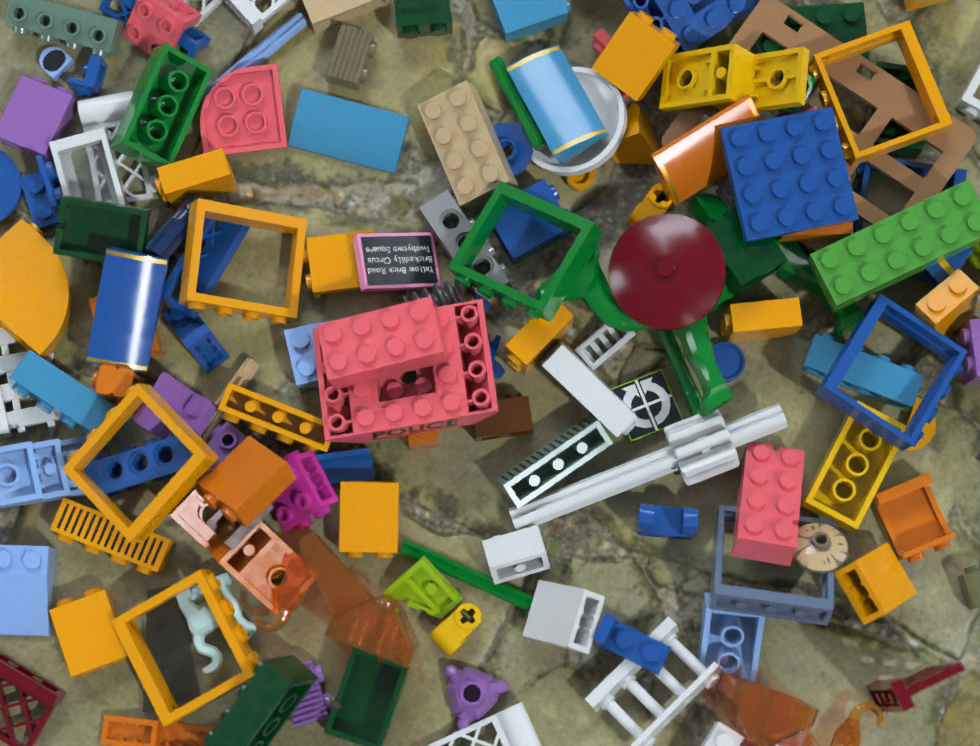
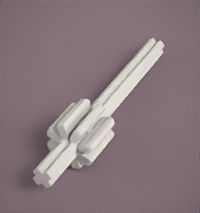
[508,403,788,531]

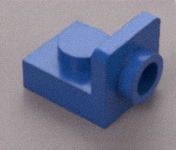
[67,54,108,98]

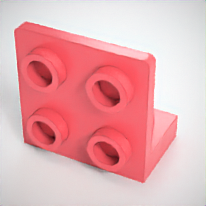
[122,0,202,56]

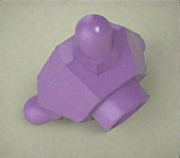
[444,665,509,730]

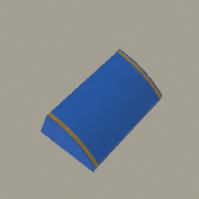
[86,247,169,372]

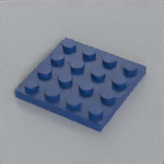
[719,107,859,243]

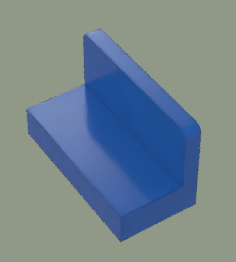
[315,448,375,486]

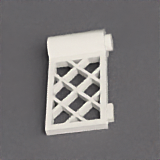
[77,90,158,204]
[427,702,542,746]

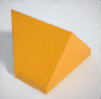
[610,103,660,165]

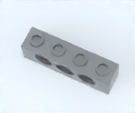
[419,190,511,301]

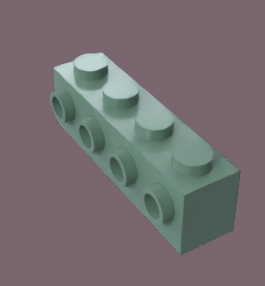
[4,0,125,57]

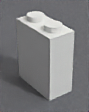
[522,580,605,654]

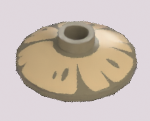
[793,522,849,574]

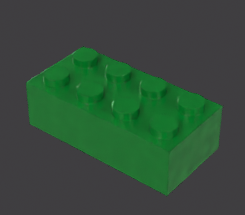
[110,43,213,173]

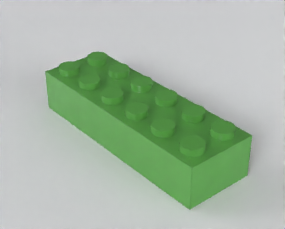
[808,179,980,313]

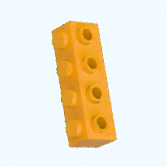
[218,382,331,455]

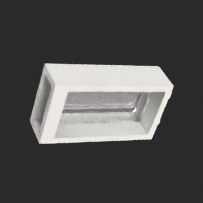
[49,127,129,206]

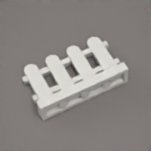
[0,327,62,440]

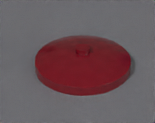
[608,214,726,331]

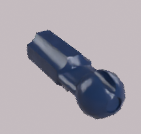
[143,193,207,259]

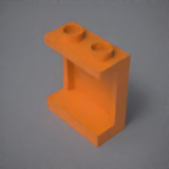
[872,473,957,563]

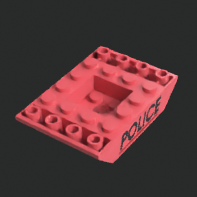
[312,299,499,443]

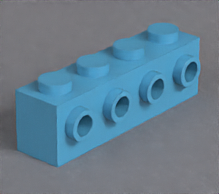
[800,333,924,412]
[9,350,119,447]

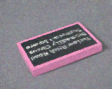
[353,232,441,292]

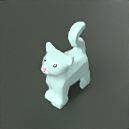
[176,572,257,675]

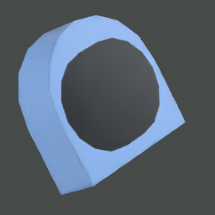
[39,47,75,81]

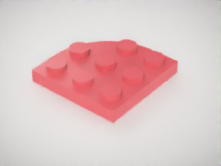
[200,63,288,155]

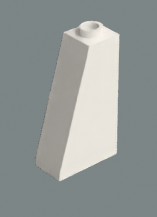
[541,340,637,437]

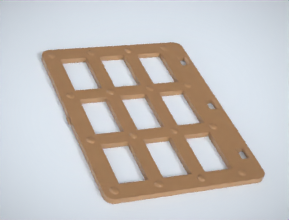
[661,0,976,252]

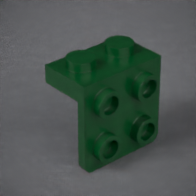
[394,0,453,39]

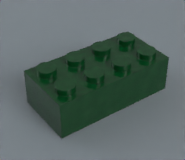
[751,2,869,66]
[204,655,318,746]

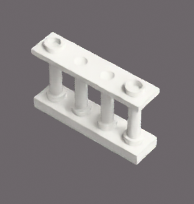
[585,616,721,746]

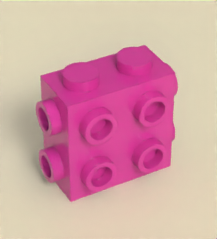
[271,450,339,532]

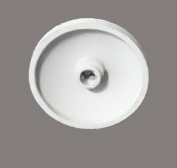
[517,67,627,176]

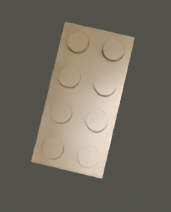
[417,80,518,210]

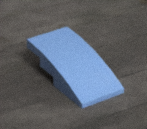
[0,436,92,508]

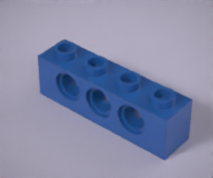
[85,432,200,497]

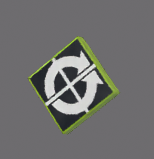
[611,369,683,443]

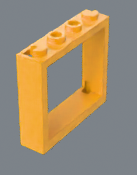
[808,20,953,166]
[179,198,307,325]
[62,383,219,543]
[111,569,260,727]

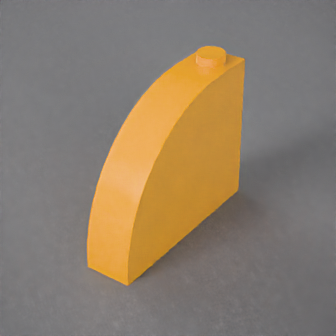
[0,219,71,360]

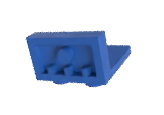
[21,155,66,231]

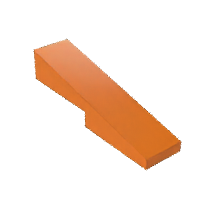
[100,714,217,746]

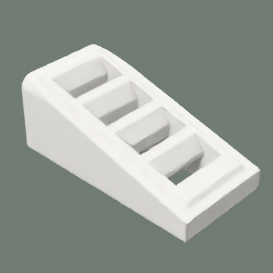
[574,324,637,371]

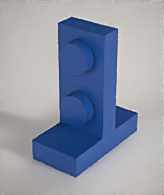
[162,308,230,374]
[593,613,671,675]

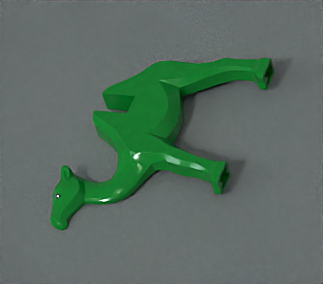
[535,194,865,418]

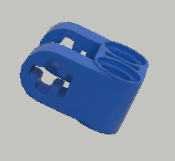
[637,504,699,539]

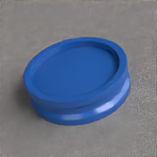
[712,342,745,383]

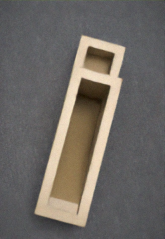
[271,0,391,34]

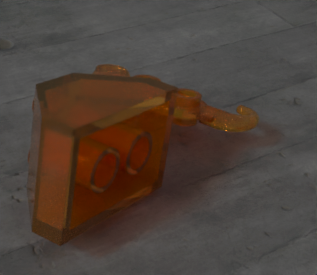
[253,533,420,668]
[715,670,884,746]

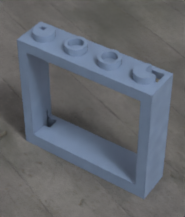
[709,505,835,626]

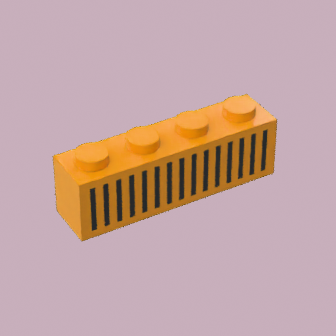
[50,497,175,577]

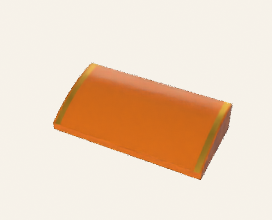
[651,94,762,205]

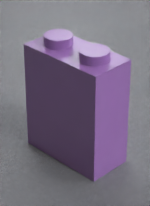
[0,75,78,162]

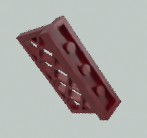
[0,652,67,746]
[866,661,965,712]

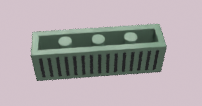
[495,415,613,509]

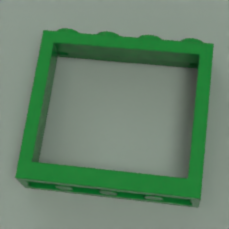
[448,181,602,323]

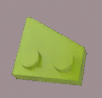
[382,556,463,619]

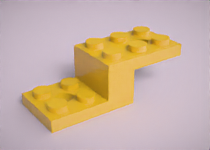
[659,43,810,112]

